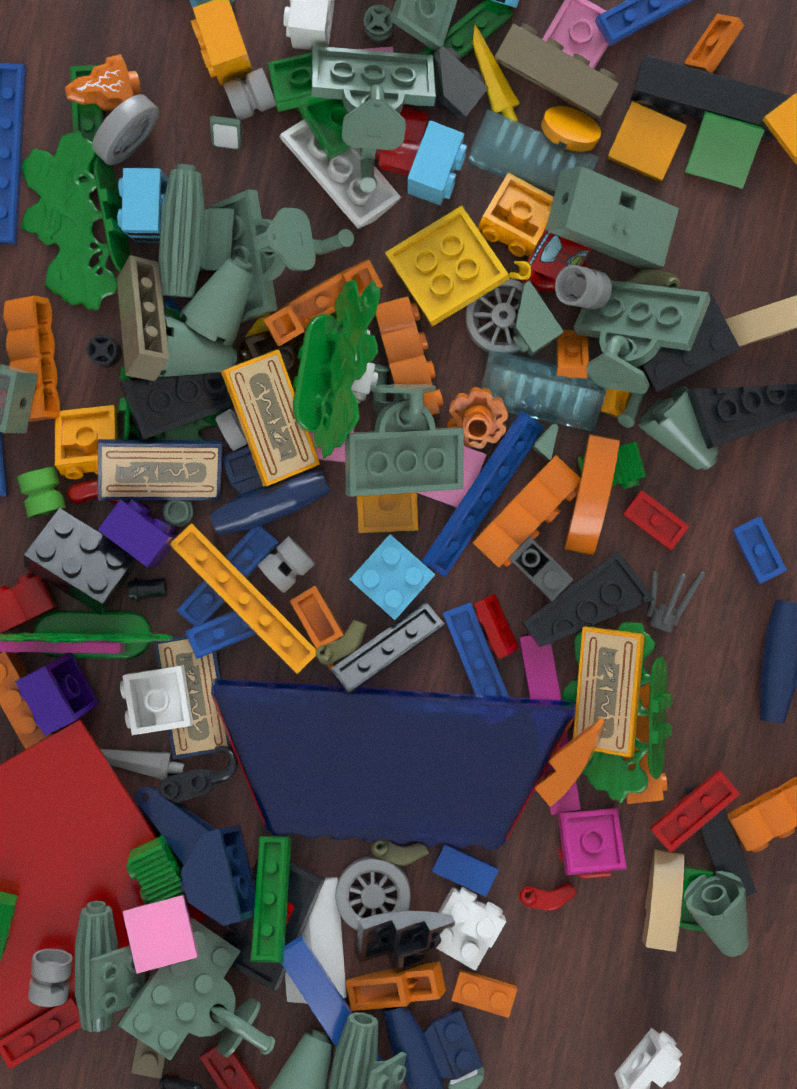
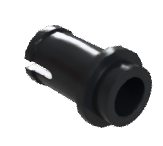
[128,578,167,602]

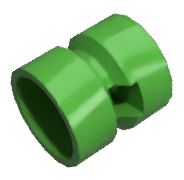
[17,467,66,518]

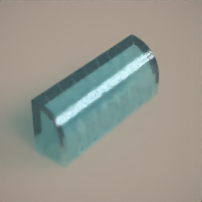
[467,110,599,197]
[481,350,606,432]

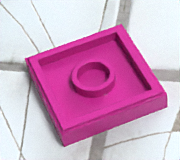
[558,808,627,875]

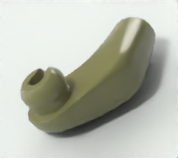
[623,268,680,289]
[316,620,367,665]
[371,838,430,866]

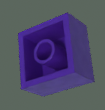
[98,499,177,567]
[15,653,100,736]

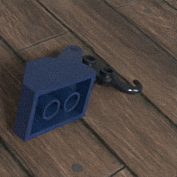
[136,746,256,926]

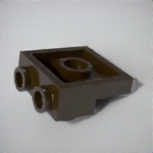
[238,331,305,387]

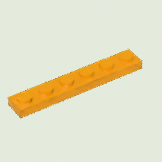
[169,523,317,674]

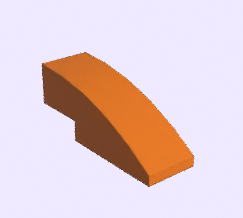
[290,586,345,680]
[535,718,605,807]
[345,961,446,1011]

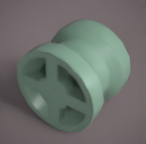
[364,4,394,43]

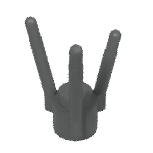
[646,571,705,633]

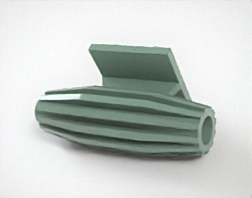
[159,164,234,298]
[75,901,145,1032]
[328,1012,407,1089]

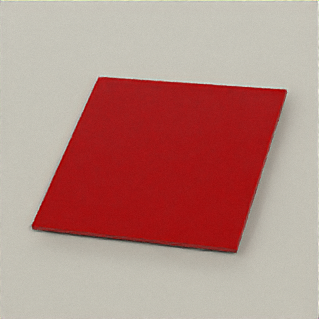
[0,718,207,1037]

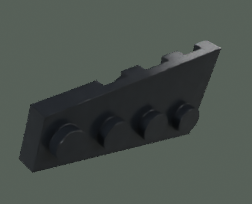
[119,372,234,440]
[687,384,797,449]
[521,551,655,647]

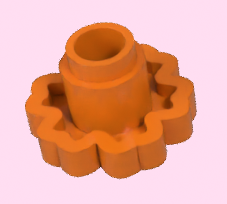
[447,387,508,449]

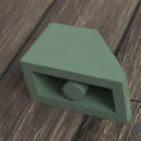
[513,281,564,356]

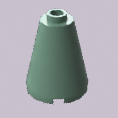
[179,256,255,346]
[158,316,237,377]
[638,386,719,470]
[684,871,749,957]
[269,1029,333,1089]

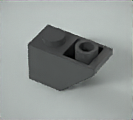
[432,46,489,120]
[509,537,574,601]

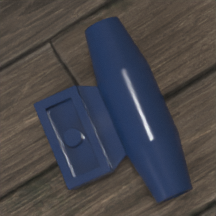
[210,446,331,535]
[758,600,797,723]
[383,1006,483,1089]

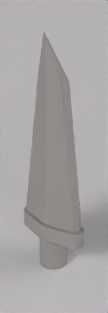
[100,749,185,780]

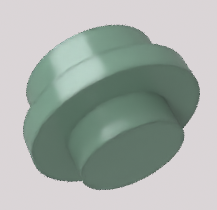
[163,500,194,527]

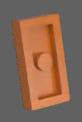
[684,14,744,73]
[556,329,589,379]
[451,969,518,1018]

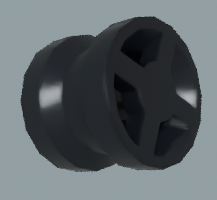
[86,335,121,368]

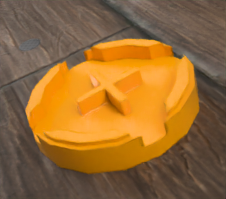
[541,106,601,152]

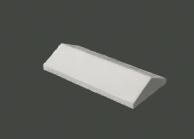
[280,120,401,229]
[285,877,347,1004]

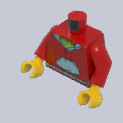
[509,204,595,292]

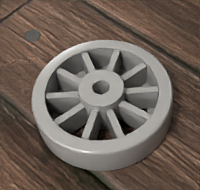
[92,94,159,165]
[465,279,524,356]
[335,855,411,930]

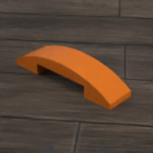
[263,259,383,346]
[564,434,620,555]

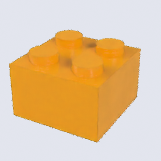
[191,0,253,86]

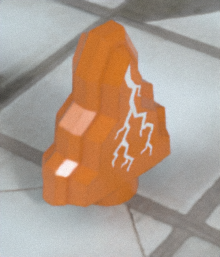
[64,54,141,111]

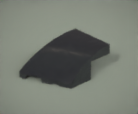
[355,911,455,973]

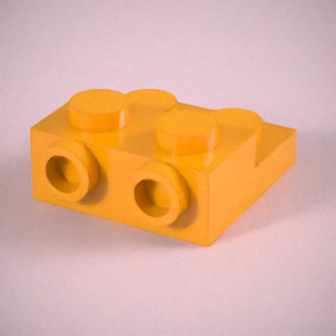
[478,172,554,257]
[55,405,119,479]

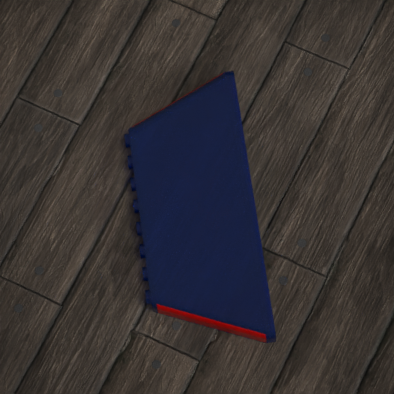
[211,679,576,850]

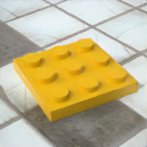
[385,206,510,327]

